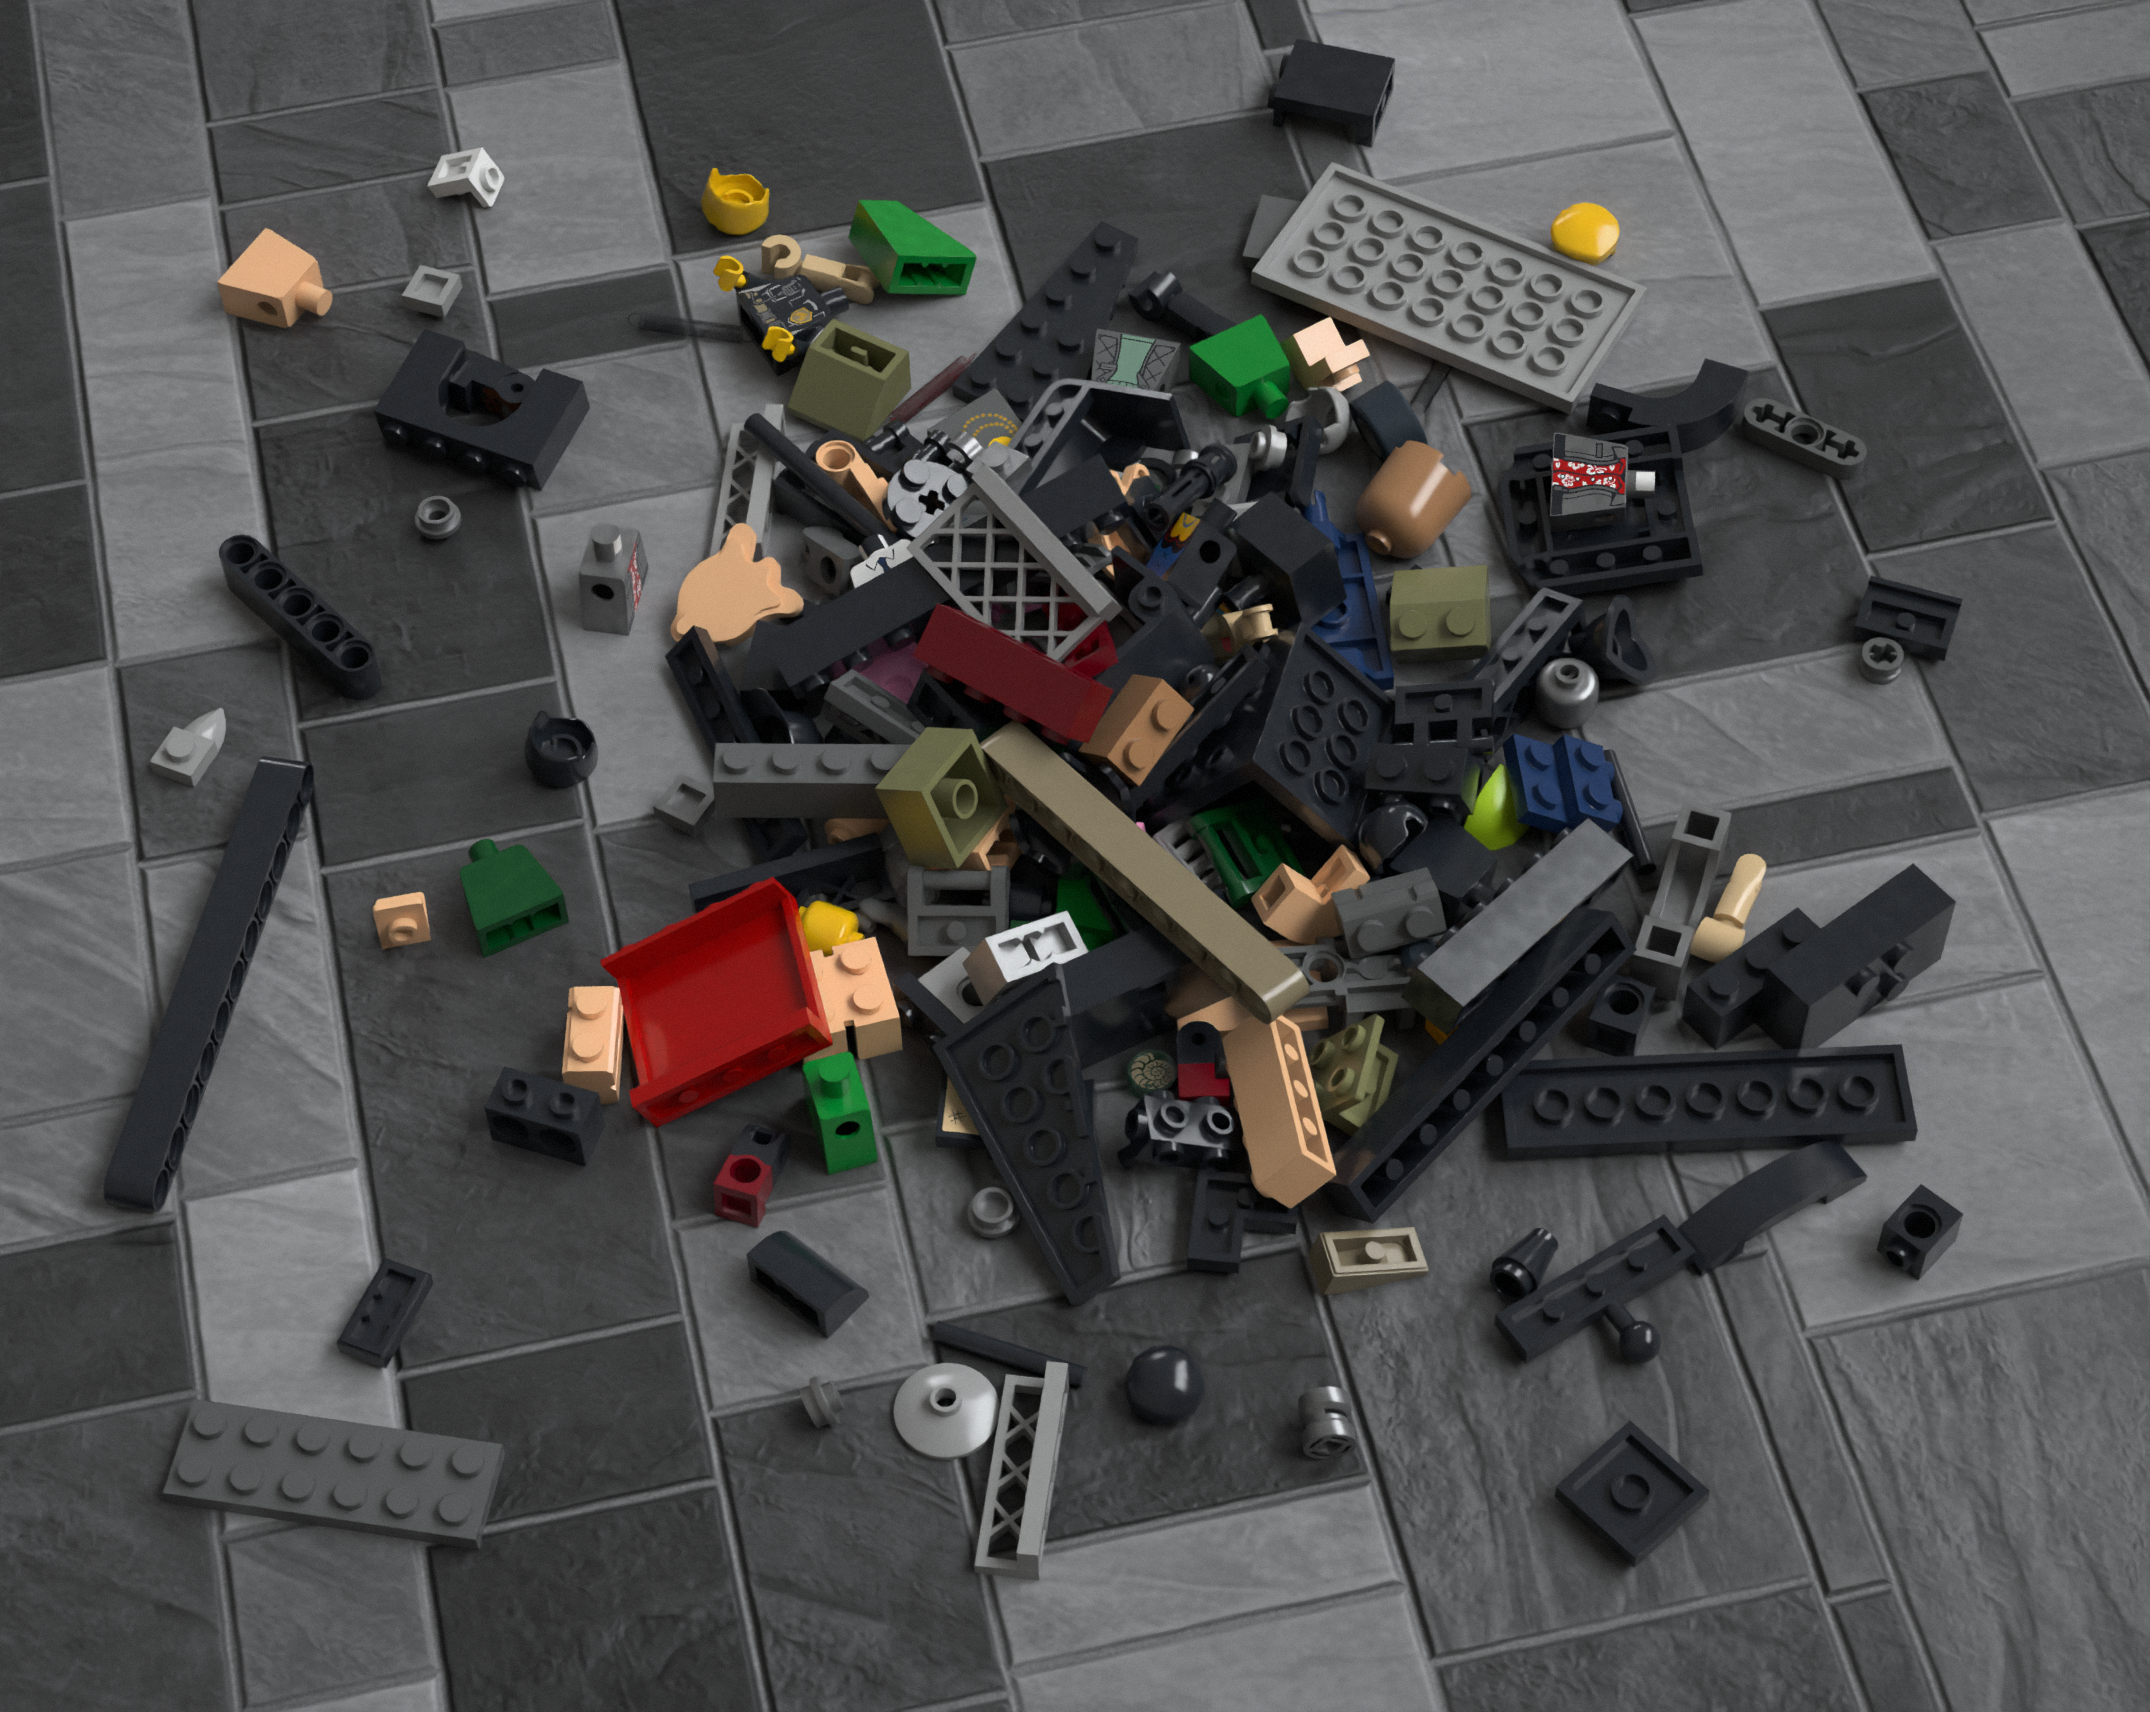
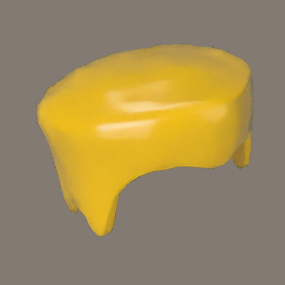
[701,168,770,235]
[1550,202,1620,266]

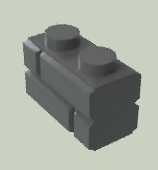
[1331,867,1447,959]

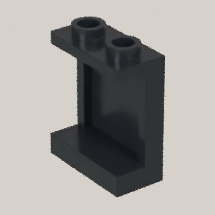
[1268,39,1395,147]

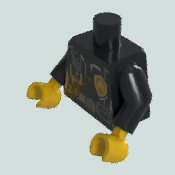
[713,256,849,377]

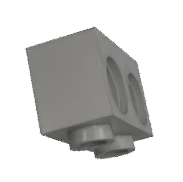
[962,911,1088,1007]

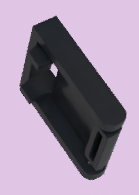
[1234,414,1323,509]

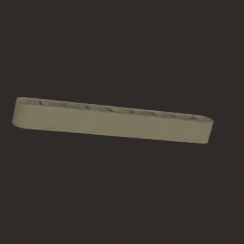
[979,720,1310,1024]

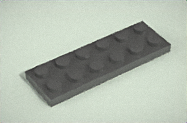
[163,1399,505,1550]

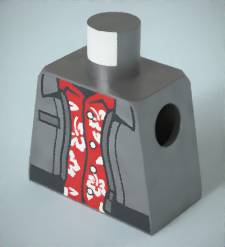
[1550,433,1655,532]
[579,523,649,636]

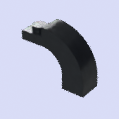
[1587,358,1749,453]

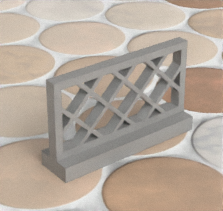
[906,464,1123,662]

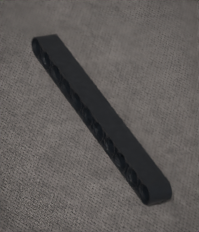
[104,756,314,1212]

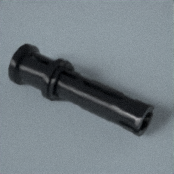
[1142,443,1237,531]

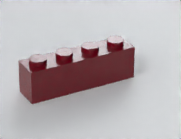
[913,603,1113,745]

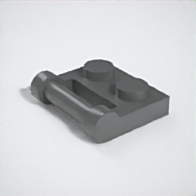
[907,865,1010,956]

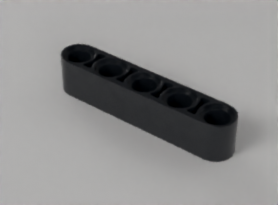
[219,534,382,700]

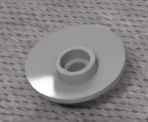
[894,1363,1000,1460]

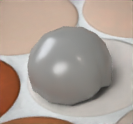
[1285,387,1352,455]

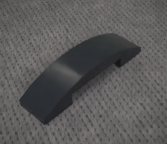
[1677,1141,1867,1277]

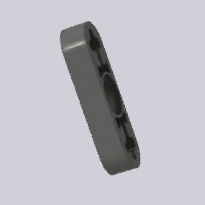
[1742,398,1867,480]

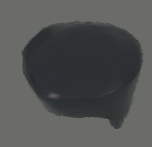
[524,710,598,788]

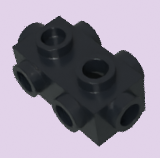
[1117,1090,1246,1172]

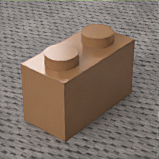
[1078,674,1194,786]

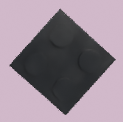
[1554,1421,1710,1568]

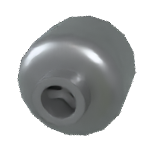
[1535,658,1599,729]

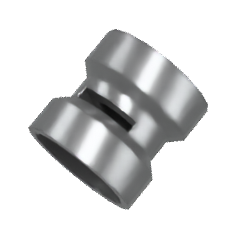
[1298,1387,1357,1460]

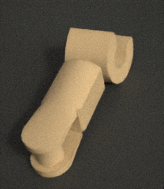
[761,234,880,305]
[1218,604,1278,656]
[1690,854,1766,964]

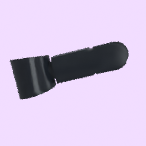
[1128,270,1237,342]

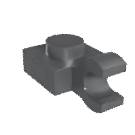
[948,431,1033,490]

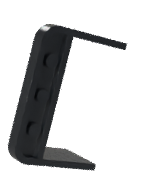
[1008,378,1191,573]
[1022,545,1216,765]

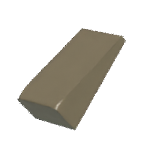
[1309,1227,1429,1295]

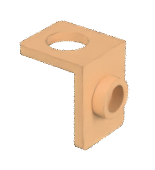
[372,892,431,949]

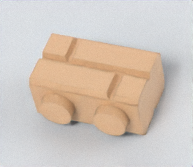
[562,986,625,1104]

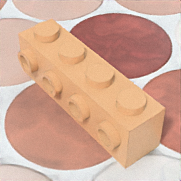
[1222,1015,1336,1209]

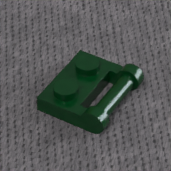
[1185,797,1307,909]

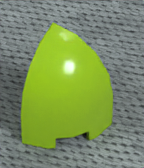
[1464,764,1530,851]

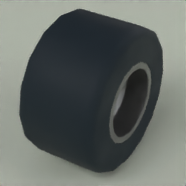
[1349,381,1428,464]

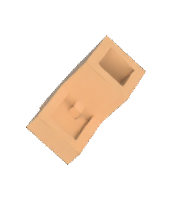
[1280,317,1370,394]
[1251,845,1370,944]

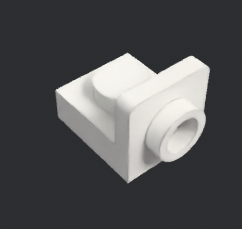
[428,147,504,208]

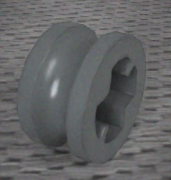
[1858,637,1904,685]

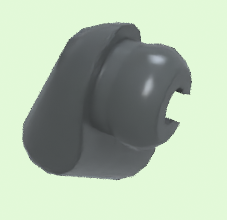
[853,897,908,947]

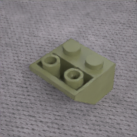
[787,319,911,444]

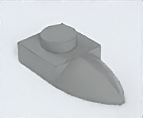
[149,708,226,788]

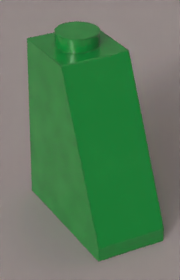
[848,200,977,295]

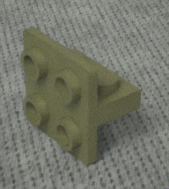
[1308,1014,1399,1136]

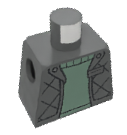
[1091,329,1180,393]

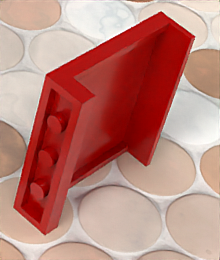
[600,877,833,1128]

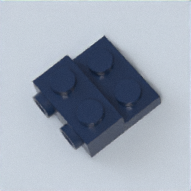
[1502,733,1623,834]

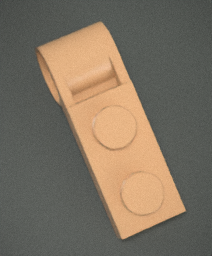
[816,440,898,533]

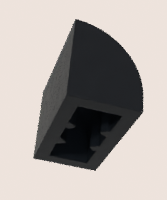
[747,1230,869,1339]

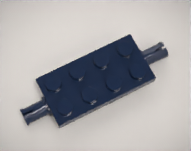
[1283,490,1394,690]

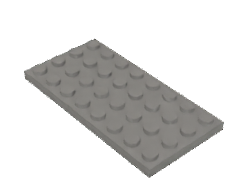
[1251,162,1647,415]

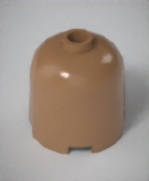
[1356,440,1471,559]

